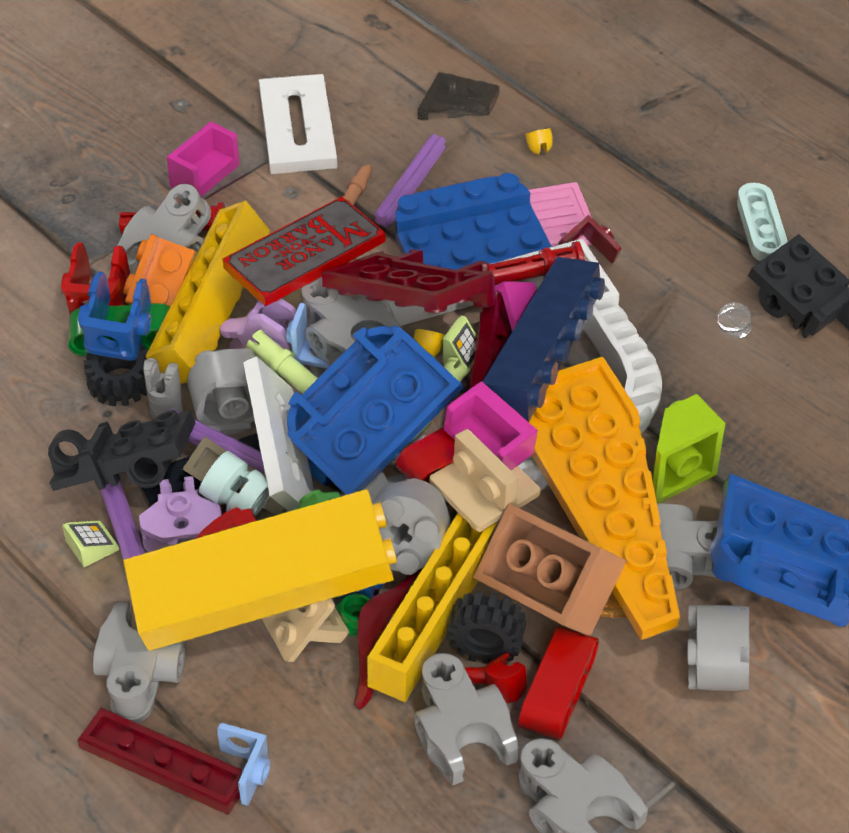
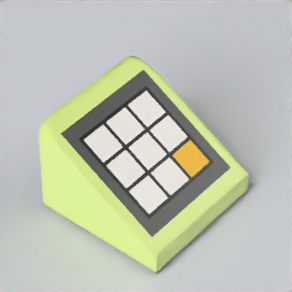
[443,315,477,373]
[62,521,120,567]

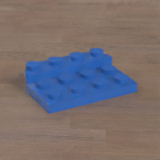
[395,173,552,270]
[287,325,464,495]
[710,473,849,627]

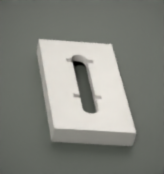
[259,74,337,174]
[243,356,314,512]

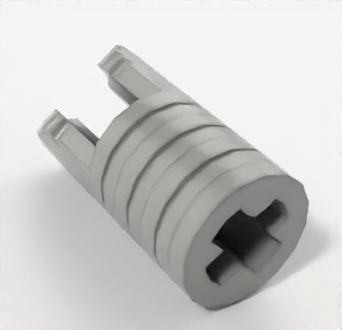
[143,358,184,420]

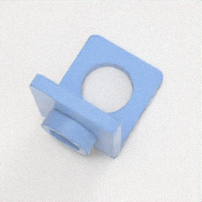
[286,303,331,368]
[217,723,270,806]

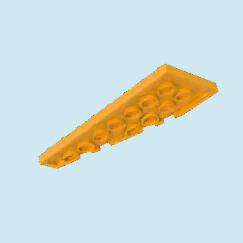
[529,356,680,640]

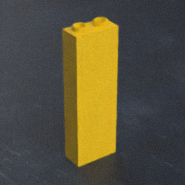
[124,489,397,651]

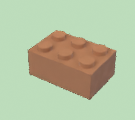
[473,503,627,636]

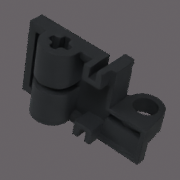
[748,234,849,338]
[48,410,196,491]

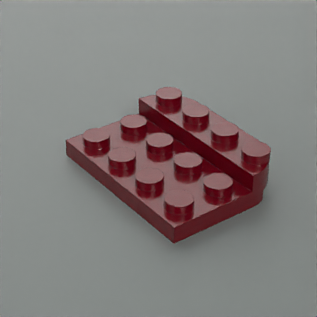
[321,249,496,313]

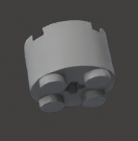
[187,348,255,435]
[372,479,451,575]
[688,605,749,691]

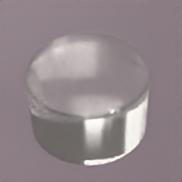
[717,302,752,340]

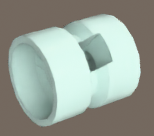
[199,451,270,516]

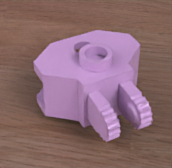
[219,298,296,367]
[139,476,221,553]

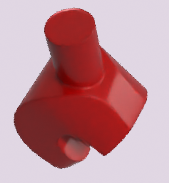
[464,653,527,703]

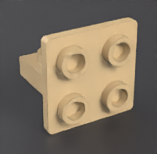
[430,428,541,531]
[261,598,349,662]

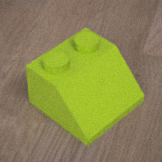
[653,394,725,503]

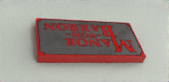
[222,196,386,307]

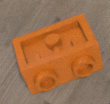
[123,234,196,307]

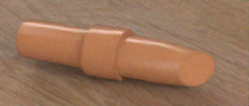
[343,165,372,205]

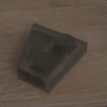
[418,72,500,120]

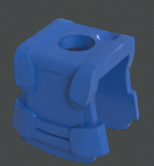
[78,271,151,361]

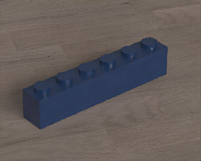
[483,257,605,422]

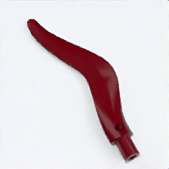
[354,567,424,709]

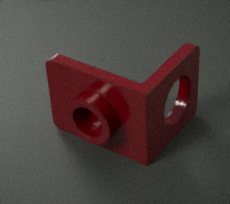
[558,215,622,263]

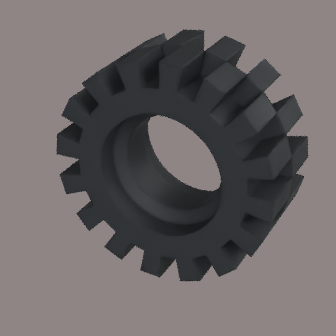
[84,339,148,406]
[446,591,527,664]

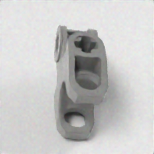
[117,184,211,271]
[301,278,402,365]
[657,503,718,590]
[93,602,186,723]
[413,653,519,786]
[518,739,648,833]

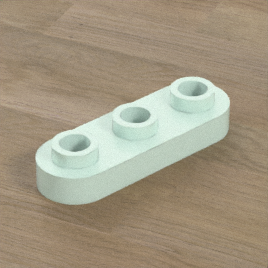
[737,183,788,261]

